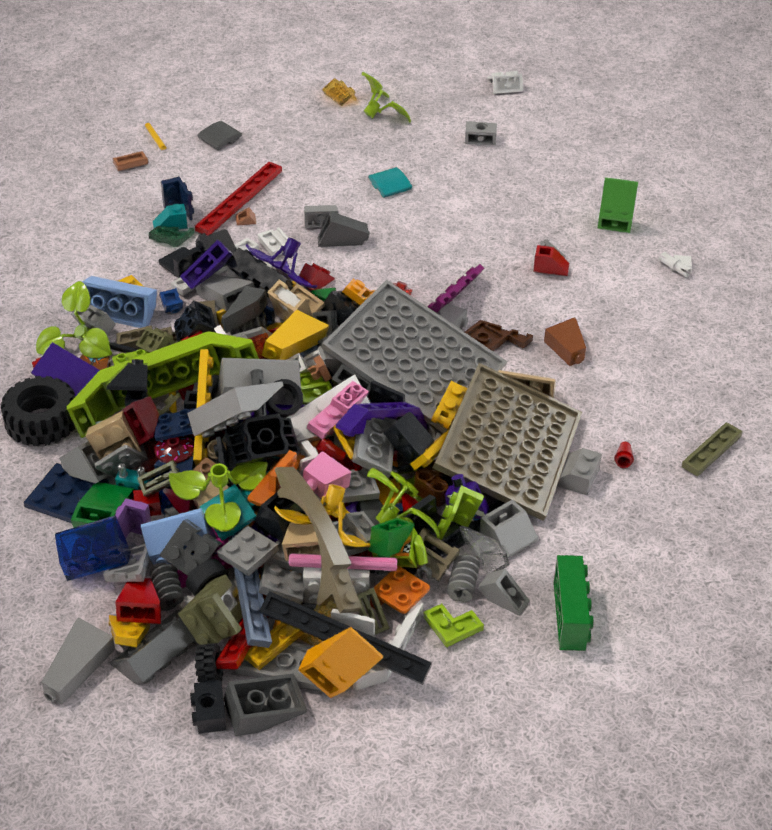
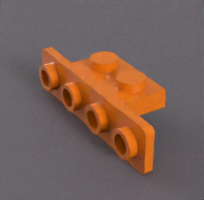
[247,450,305,506]

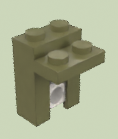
[178,574,243,645]

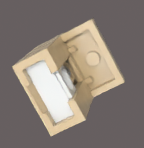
[267,279,325,321]

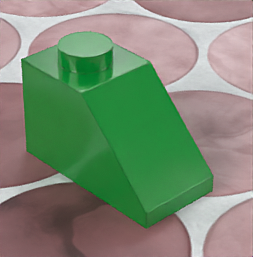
[369,518,414,558]

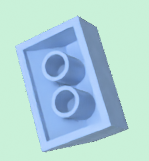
[141,508,217,565]

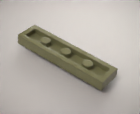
[681,422,743,477]

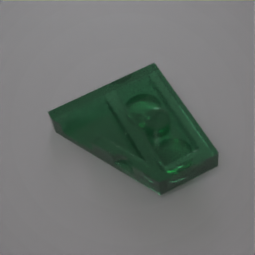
[149,226,194,247]

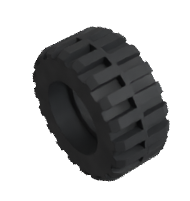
[1,376,76,447]

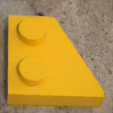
[108,615,150,647]

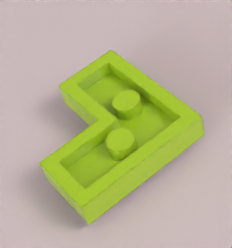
[423,604,484,647]

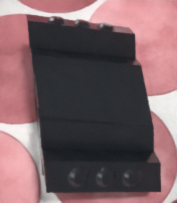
[224,413,301,465]

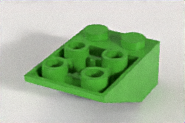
[597,177,638,233]

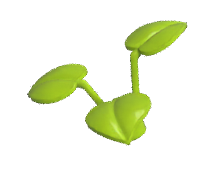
[361,72,411,123]
[36,281,112,358]
[169,462,267,532]
[367,468,440,539]

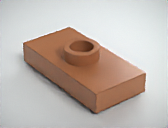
[113,151,148,171]

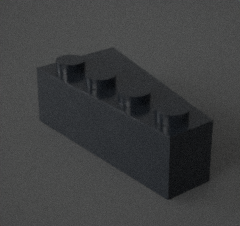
[226,248,293,298]

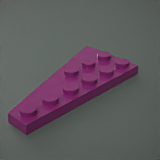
[427,264,485,314]

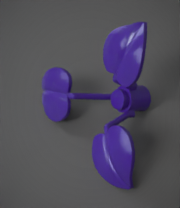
[246,237,317,289]

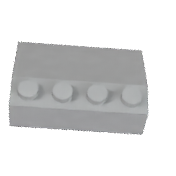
[187,382,283,438]

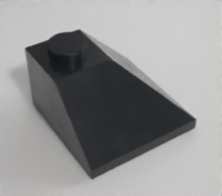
[107,359,148,391]

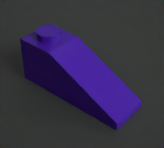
[180,240,233,290]

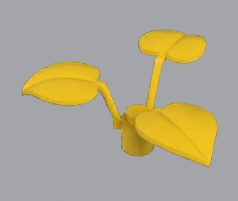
[274,484,371,547]

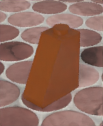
[544,317,586,366]

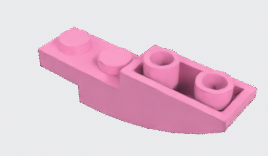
[307,381,369,439]

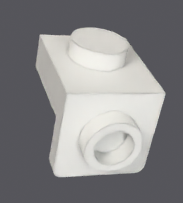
[298,440,319,475]

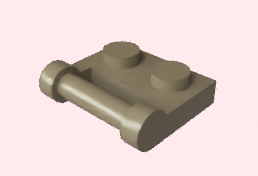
[417,527,460,582]

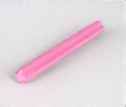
[289,554,397,571]

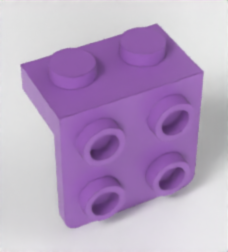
[106,499,151,553]

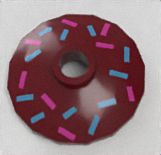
[155,435,194,464]

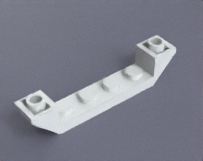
[353,600,423,690]

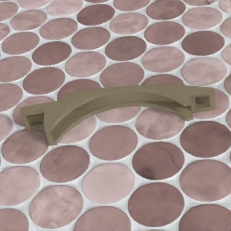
[274,467,362,613]

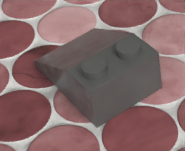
[224,673,307,736]

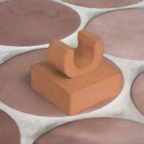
[308,355,332,382]

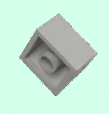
[557,448,602,495]

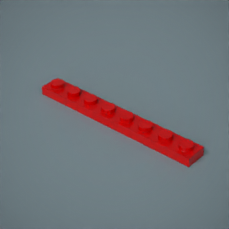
[195,162,282,236]

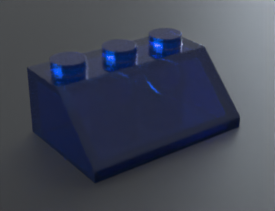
[55,515,131,581]

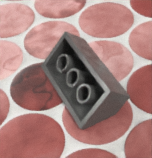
[110,609,196,684]

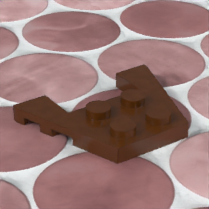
[465,320,533,351]

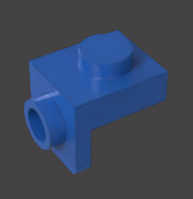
[159,288,183,314]

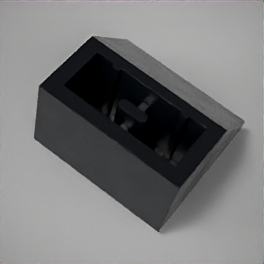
[255,492,307,543]

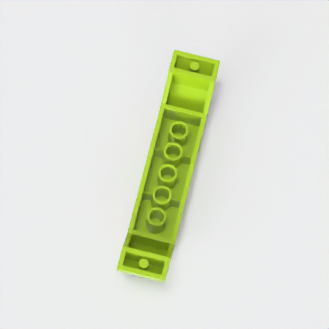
[67,331,259,438]

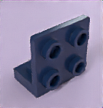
[161,176,194,220]
[155,408,195,441]

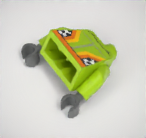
[370,517,432,579]

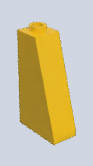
[262,310,329,360]

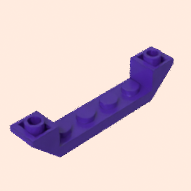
[335,402,428,437]

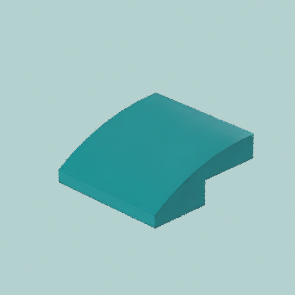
[368,167,413,198]
[200,484,256,541]

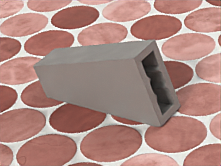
[196,274,255,311]
[41,617,115,705]

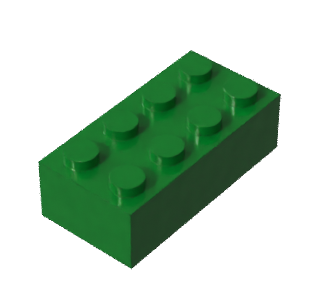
[553,555,594,651]

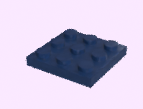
[23,463,109,523]

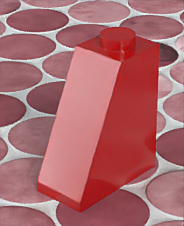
[115,578,161,624]

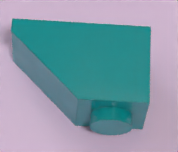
[152,204,188,233]

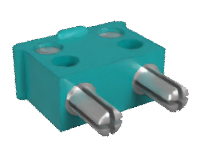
[115,463,153,498]

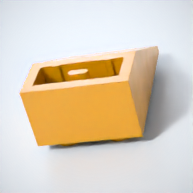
[298,627,383,698]

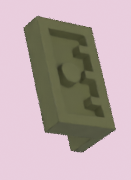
[136,327,176,353]

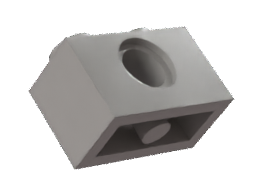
[465,121,497,145]

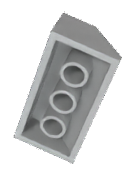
[217,358,301,405]

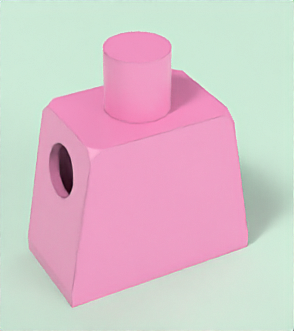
[303,451,351,498]

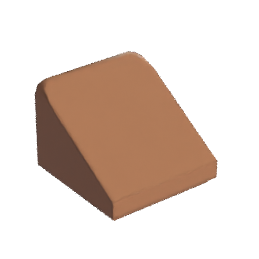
[236,207,256,225]

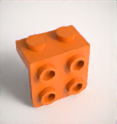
[370,565,430,614]

